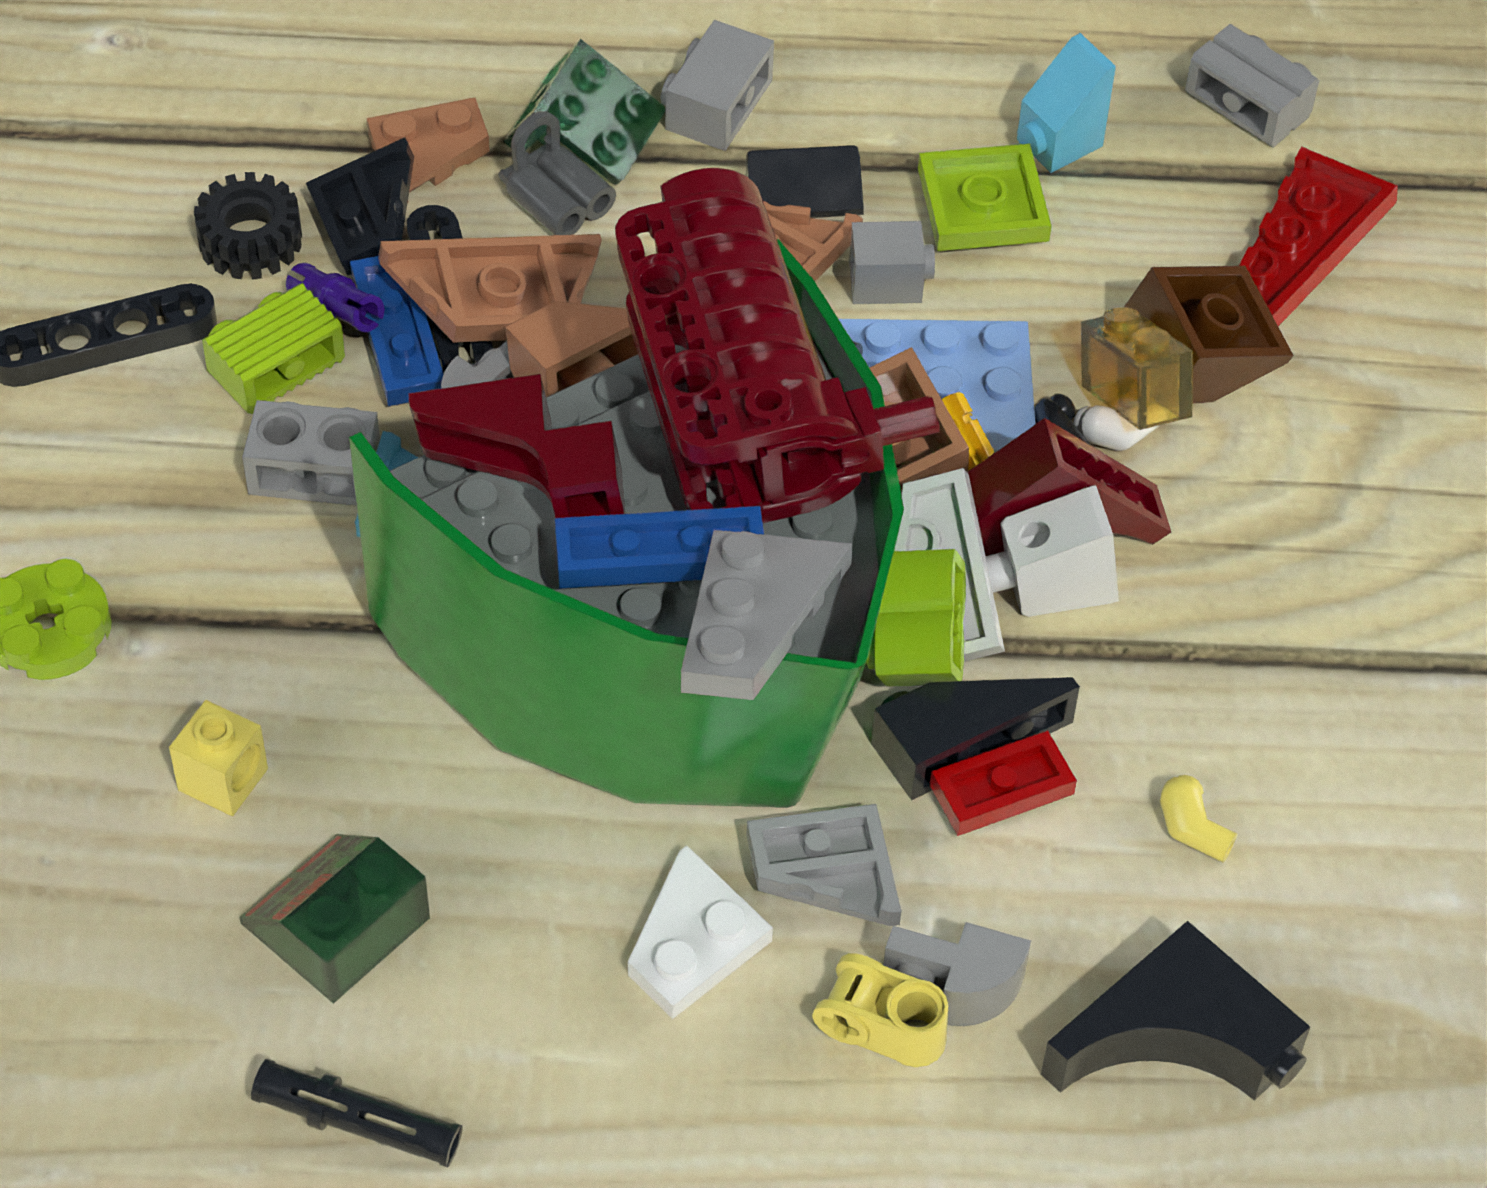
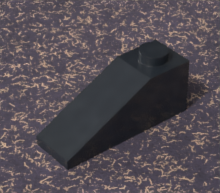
[871,677,1080,801]

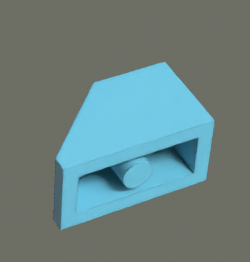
[1017,33,1116,173]

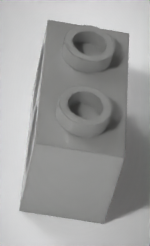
[242,400,380,506]

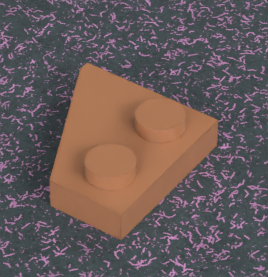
[367,97,490,204]

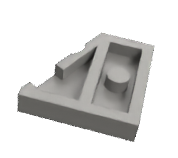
[746,804,902,926]

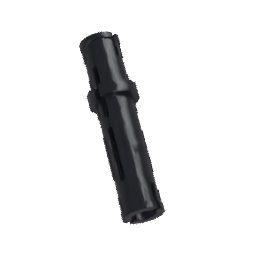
[251,1059,463,1168]

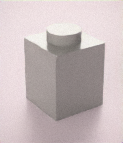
[849,221,935,304]

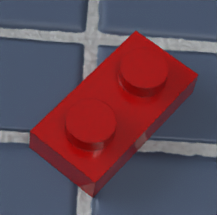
[930,730,1077,836]

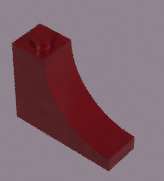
[967,418,1171,556]

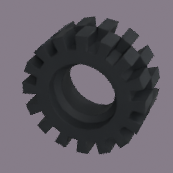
[194,172,302,280]

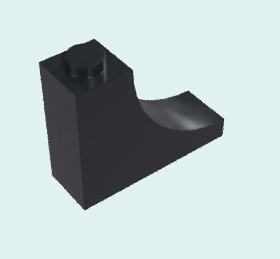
[1041,921,1310,1101]

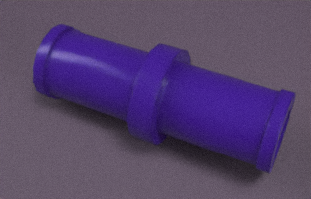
[286,262,385,332]

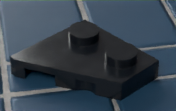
[306,137,414,276]

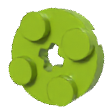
[0,558,112,680]

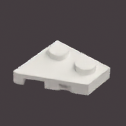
[628,846,773,1019]

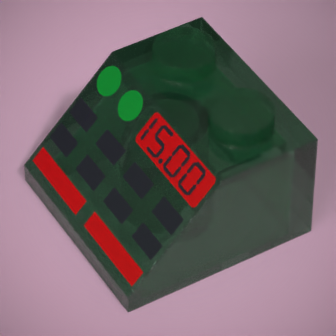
[240,834,430,1004]

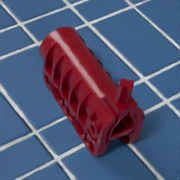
[615,168,940,524]

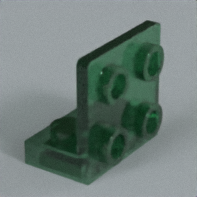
[503,39,666,185]

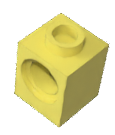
[169,700,268,817]

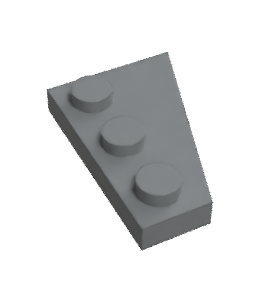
[681,530,852,700]

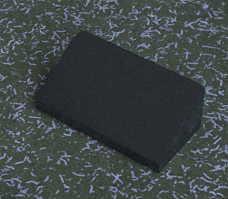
[746,145,864,218]

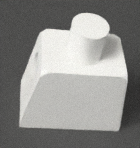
[986,485,1119,617]

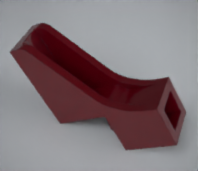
[408,374,626,518]

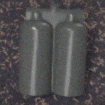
[498,111,616,235]

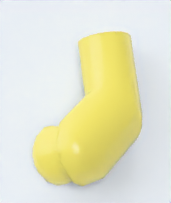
[1160,775,1237,863]

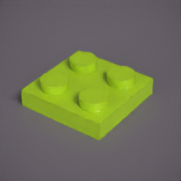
[918,143,1052,251]

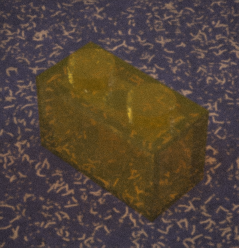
[1081,307,1193,430]

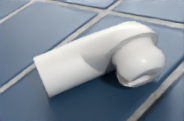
[1073,399,1165,451]

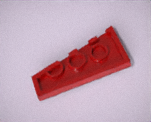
[1238,146,1398,327]

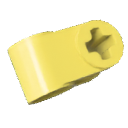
[812,953,949,1067]

